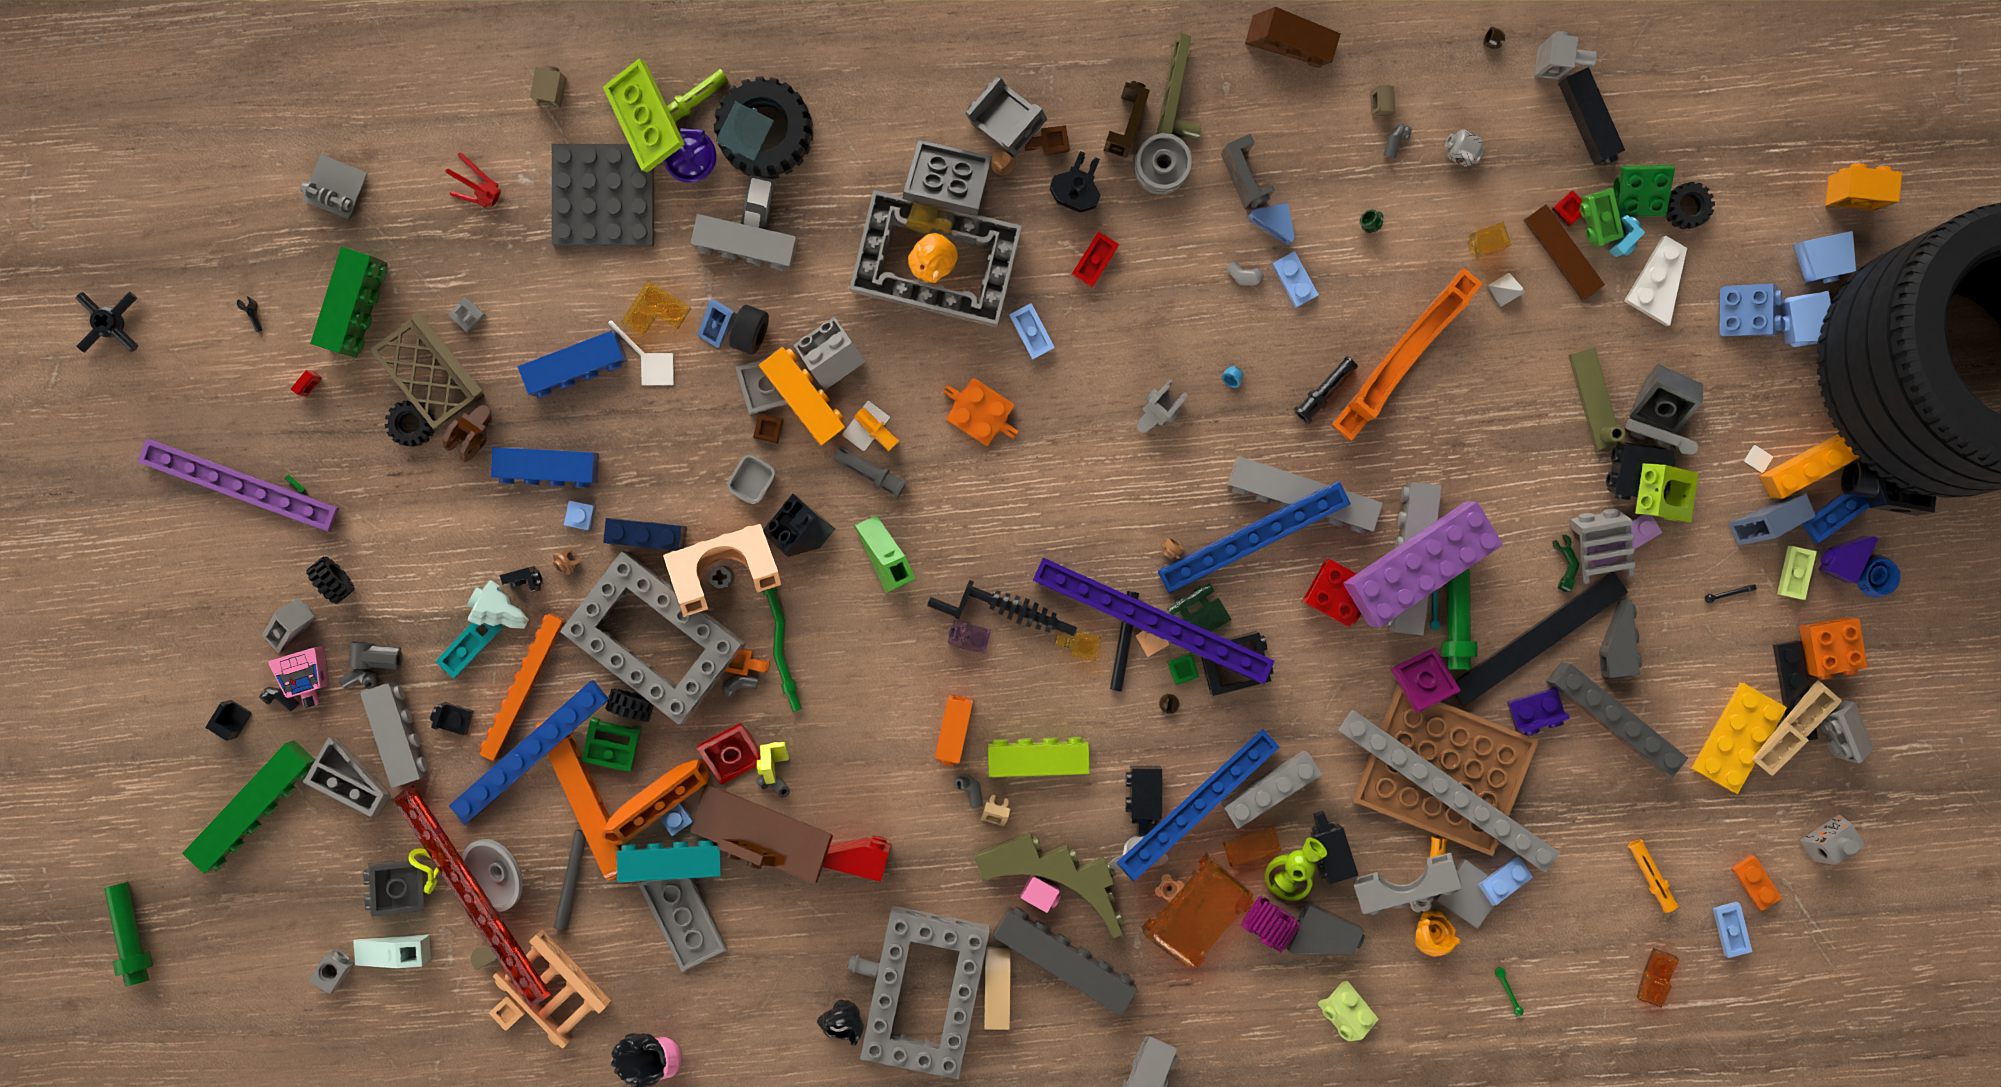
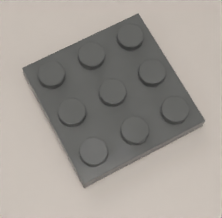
[902,139,992,216]

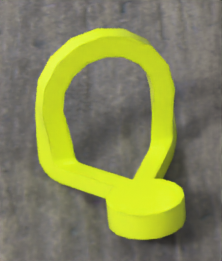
[408,848,444,894]

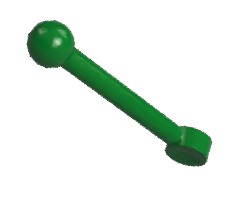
[1495,967,1524,1016]

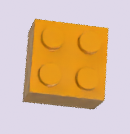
[1825,163,1902,211]

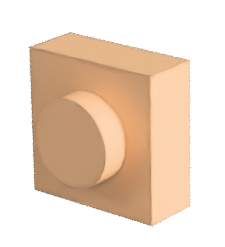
[1135,630,1169,657]
[489,994,526,1031]

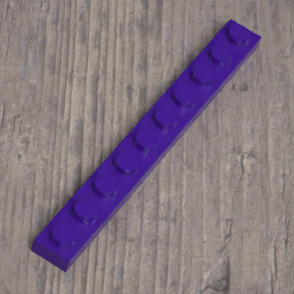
[1033,558,1274,684]

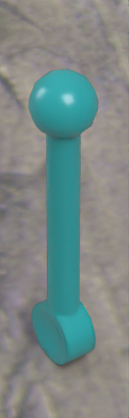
[1429,590,1441,630]

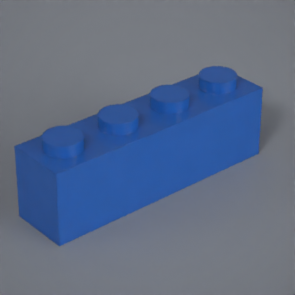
[517,330,628,399]
[491,447,599,488]

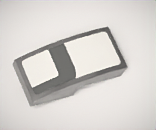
[741,175,776,230]

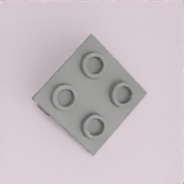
[300,154,368,219]

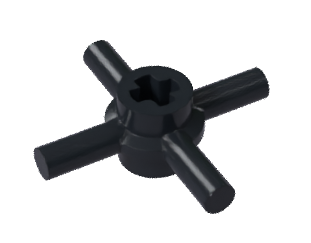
[75,291,138,353]

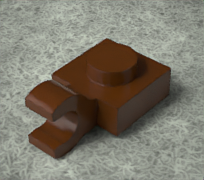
[1024,125,1070,155]

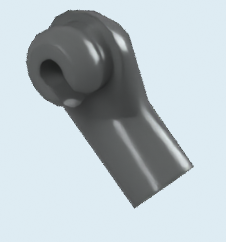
[1384,124,1412,158]
[339,669,378,689]
[722,674,759,698]
[756,775,790,798]

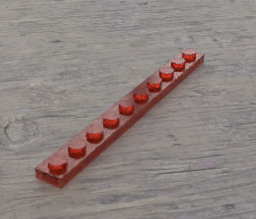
[393,785,551,1009]

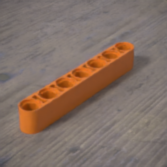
[536,721,622,881]

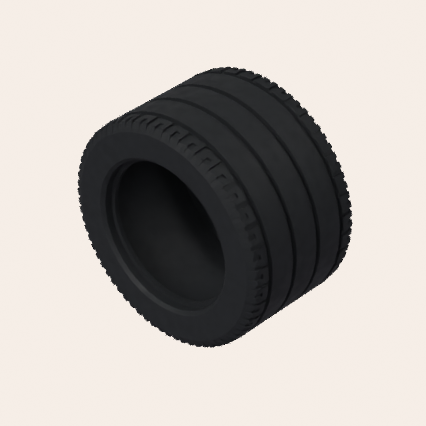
[1816,203,2001,498]

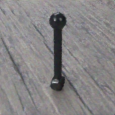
[1705,584,1757,603]

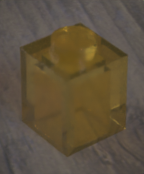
[1468,222,1512,259]

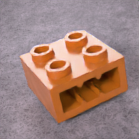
[1799,617,1868,680]

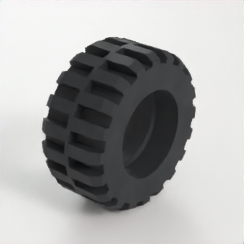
[714,76,814,179]

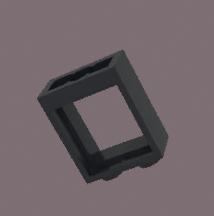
[1201,631,1274,696]

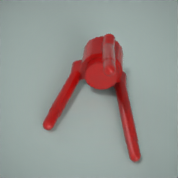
[445,152,501,208]

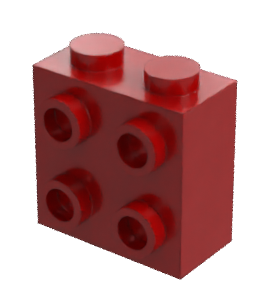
[1301,558,1361,627]

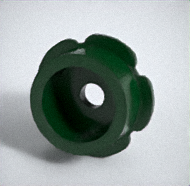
[1360,209,1384,233]

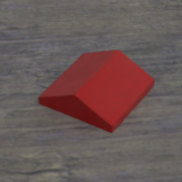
[696,723,761,785]

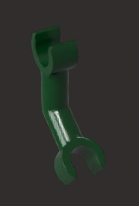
[1552,535,1580,592]

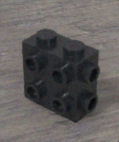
[1606,441,1676,500]

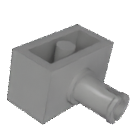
[1534,31,1597,80]

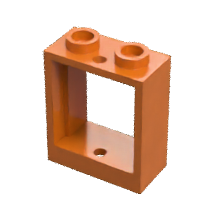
[935,694,973,766]

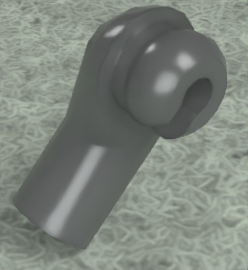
[954,774,982,807]

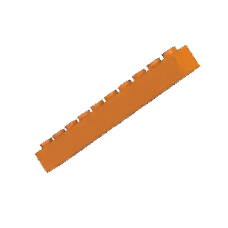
[479,613,565,761]

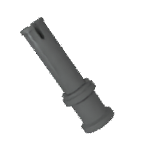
[833,446,908,499]

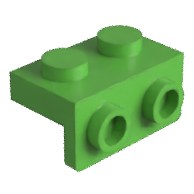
[1580,188,1624,247]

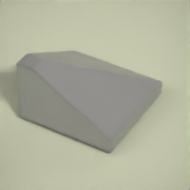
[1487,273,1525,307]

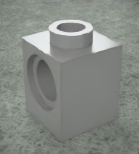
[309,950,354,994]

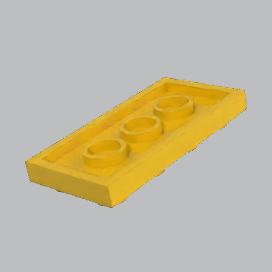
[1691,682,1787,794]

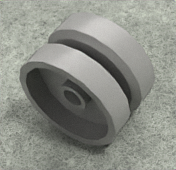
[1134,133,1192,195]

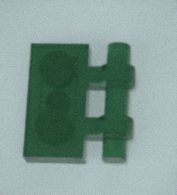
[1167,583,1232,632]

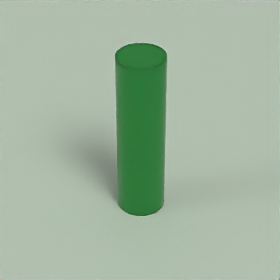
[285,475,306,494]

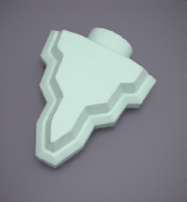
[467,580,529,629]

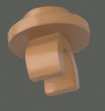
[991,150,1016,176]
[553,547,581,575]

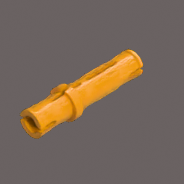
[1628,839,1679,913]

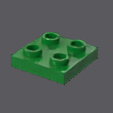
[1613,165,1675,217]

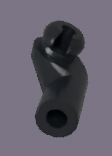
[259,687,299,712]

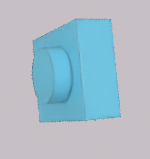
[1609,215,1645,257]

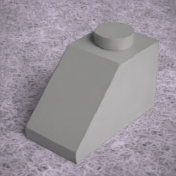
[262,598,315,654]

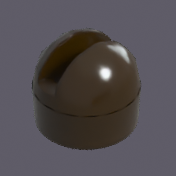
[1483,27,1505,49]
[1159,694,1179,714]

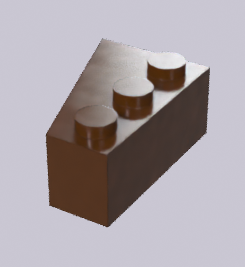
[1245,7,1341,68]

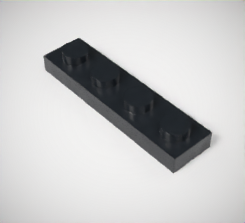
[1773,640,1818,741]

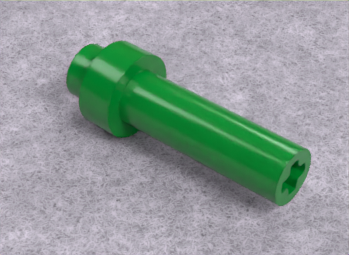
[1441,569,1478,669]
[104,882,153,987]

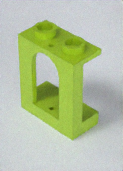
[1635,463,1699,522]

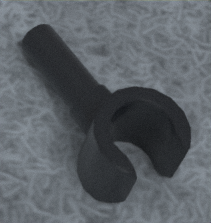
[237,296,262,332]

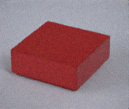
[1552,190,1582,226]
[290,370,322,396]

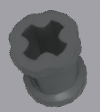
[708,566,734,589]

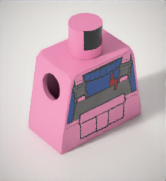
[268,646,329,709]

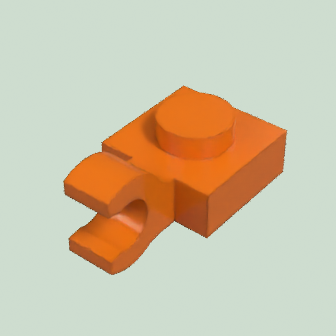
[725,648,770,676]

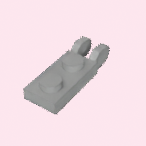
[1625,418,1699,455]

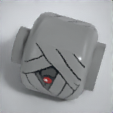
[1445,129,1485,167]

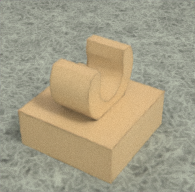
[981,795,1010,827]

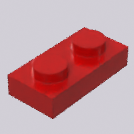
[1071,231,1120,288]

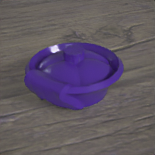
[664,128,717,183]

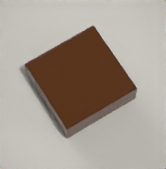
[753,414,784,444]

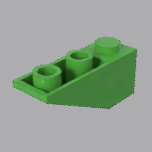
[854,516,916,594]

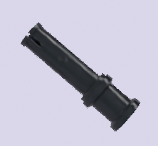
[1293,357,1358,424]

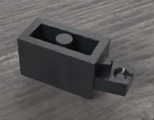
[1125,765,1162,837]
[1311,811,1358,884]

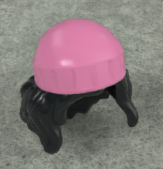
[611,1033,682,1087]

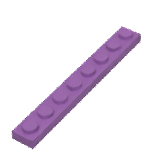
[138,439,339,531]

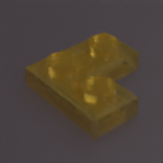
[621,280,691,337]

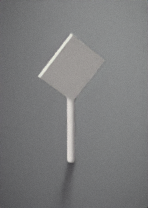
[608,321,674,385]

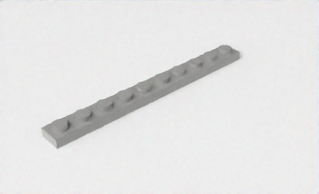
[1338,710,1560,873]

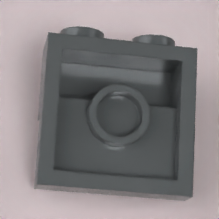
[363,859,424,917]

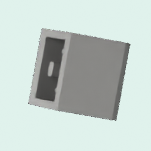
[794,317,866,391]
[1818,700,1874,763]

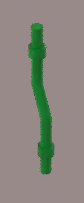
[762,587,802,712]

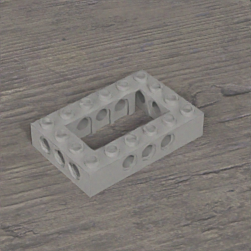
[850,190,1022,328]
[560,551,746,725]
[860,905,990,1080]

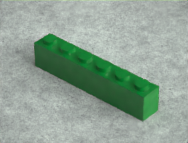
[182,740,315,874]

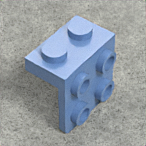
[1719,283,1783,337]

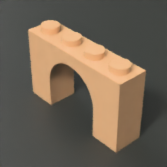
[663,524,781,617]

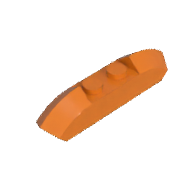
[601,760,710,845]

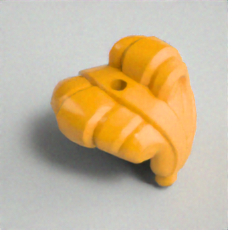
[908,233,958,283]
[1415,910,1461,957]

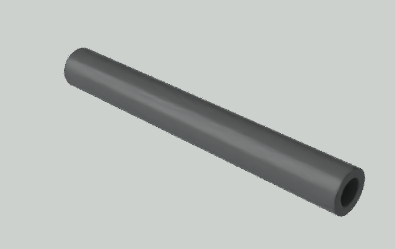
[554,829,586,930]

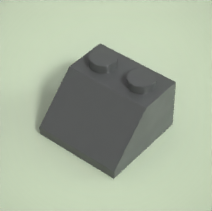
[1630,364,1703,434]

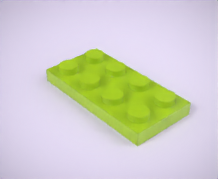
[603,58,685,173]

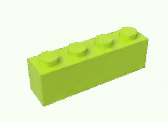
[988,737,1090,777]

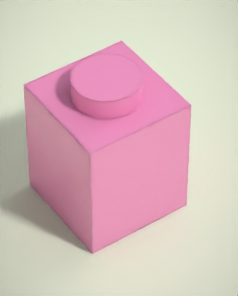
[1021,875,1061,913]

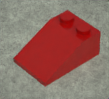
[823,835,891,882]

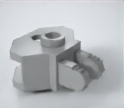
[1136,379,1188,433]

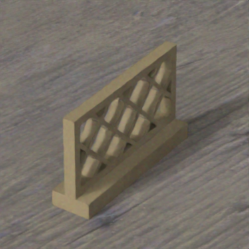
[369,312,484,430]

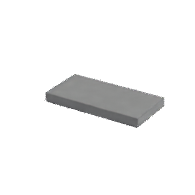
[638,878,728,972]

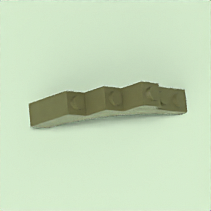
[974,832,1125,938]

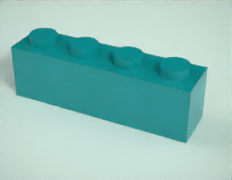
[616,840,721,882]

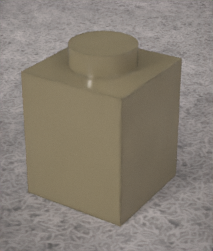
[530,65,566,108]

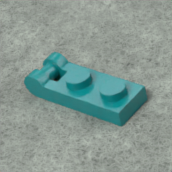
[435,622,504,679]

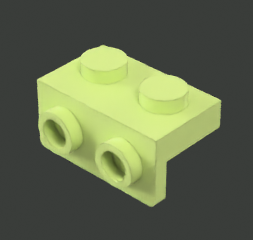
[1318,981,1379,1041]

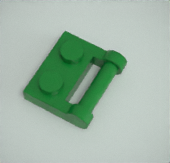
[581,717,642,772]

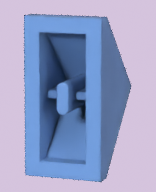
[1247,203,1295,245]
[697,298,737,348]

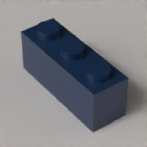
[603,518,686,551]

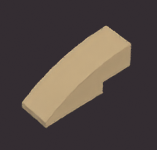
[984,947,1010,1030]

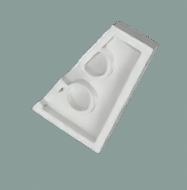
[1624,235,1687,327]

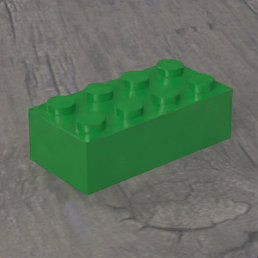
[310,246,387,358]

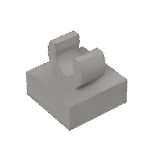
[448,297,486,333]

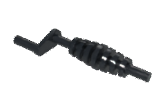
[927,580,1077,636]

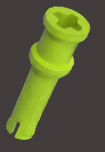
[667,69,729,122]

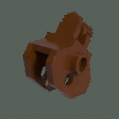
[443,405,492,462]

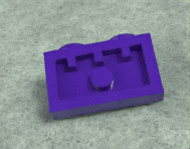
[1507,688,1570,735]

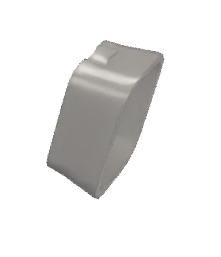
[727,454,775,504]

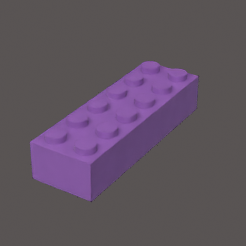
[1343,502,1503,628]

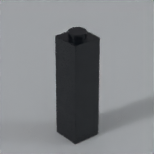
[1558,67,1625,166]

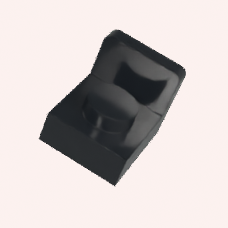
[500,566,543,593]
[430,702,474,736]

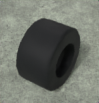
[729,305,769,355]

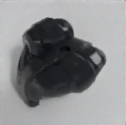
[817,999,864,1046]

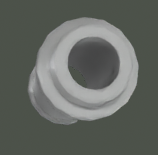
[846,954,880,979]

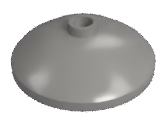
[460,839,523,912]

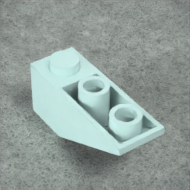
[353,934,431,968]

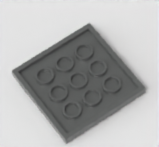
[552,144,654,246]

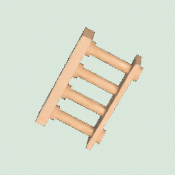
[492,929,611,1049]

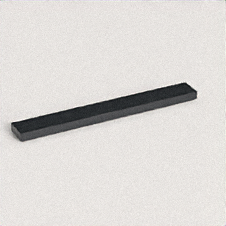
[1455,572,1628,707]

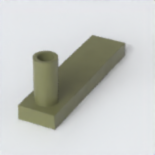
[1156,34,1202,140]
[1568,348,1625,451]

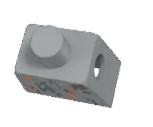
[1800,815,1865,865]

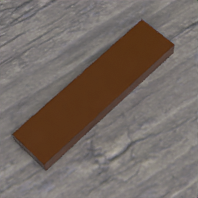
[1524,204,1605,300]

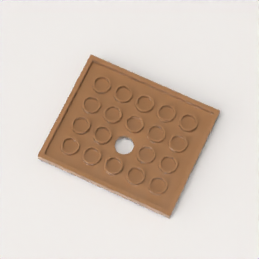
[1352,685,1539,856]

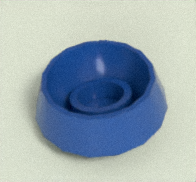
[1857,555,1900,598]

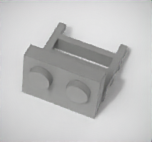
[1570,509,1635,584]

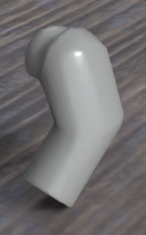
[1225,260,1263,286]

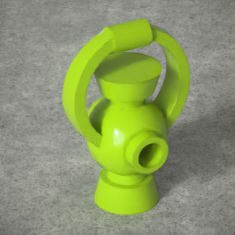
[1265,838,1327,901]

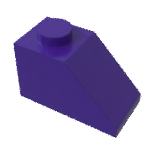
[1819,536,1879,584]

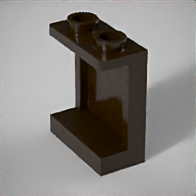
[1103,81,1150,158]

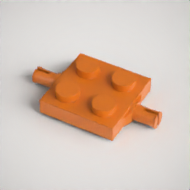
[942,377,1019,447]

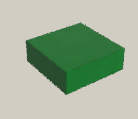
[1167,653,1199,685]

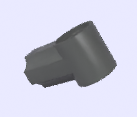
[348,641,403,670]

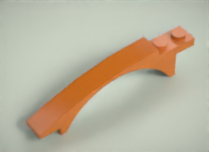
[1330,268,1483,442]

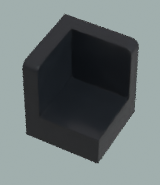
[205,700,251,741]

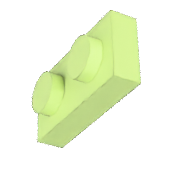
[1777,546,1817,600]

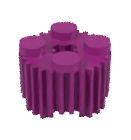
[1241,895,1301,953]

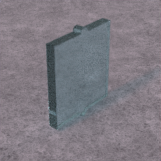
[715,101,774,161]

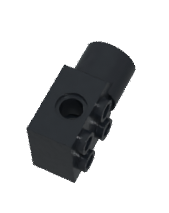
[1841,460,1936,516]

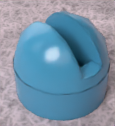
[1222,366,1244,388]

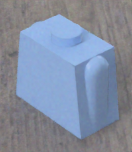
[1793,231,1856,284]
[1779,290,1831,347]

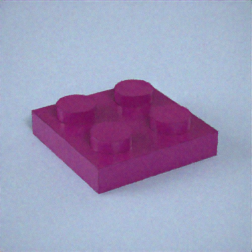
[1391,647,1461,714]

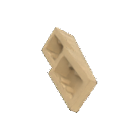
[1752,680,1842,776]

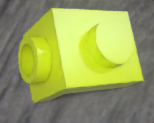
[757,742,789,784]

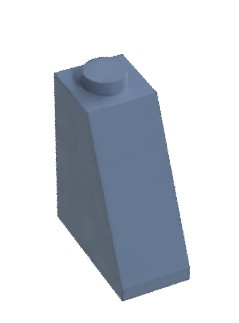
[1729,493,1816,546]

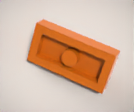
[1731,855,1782,912]

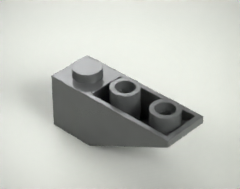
[1599,599,1642,678]

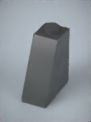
[1286,901,1365,954]

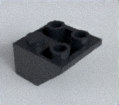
[763,494,835,557]

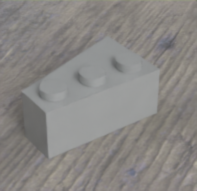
[303,737,391,817]
[1122,1036,1178,1087]

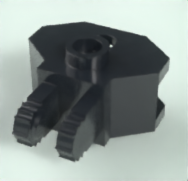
[1049,151,1101,213]

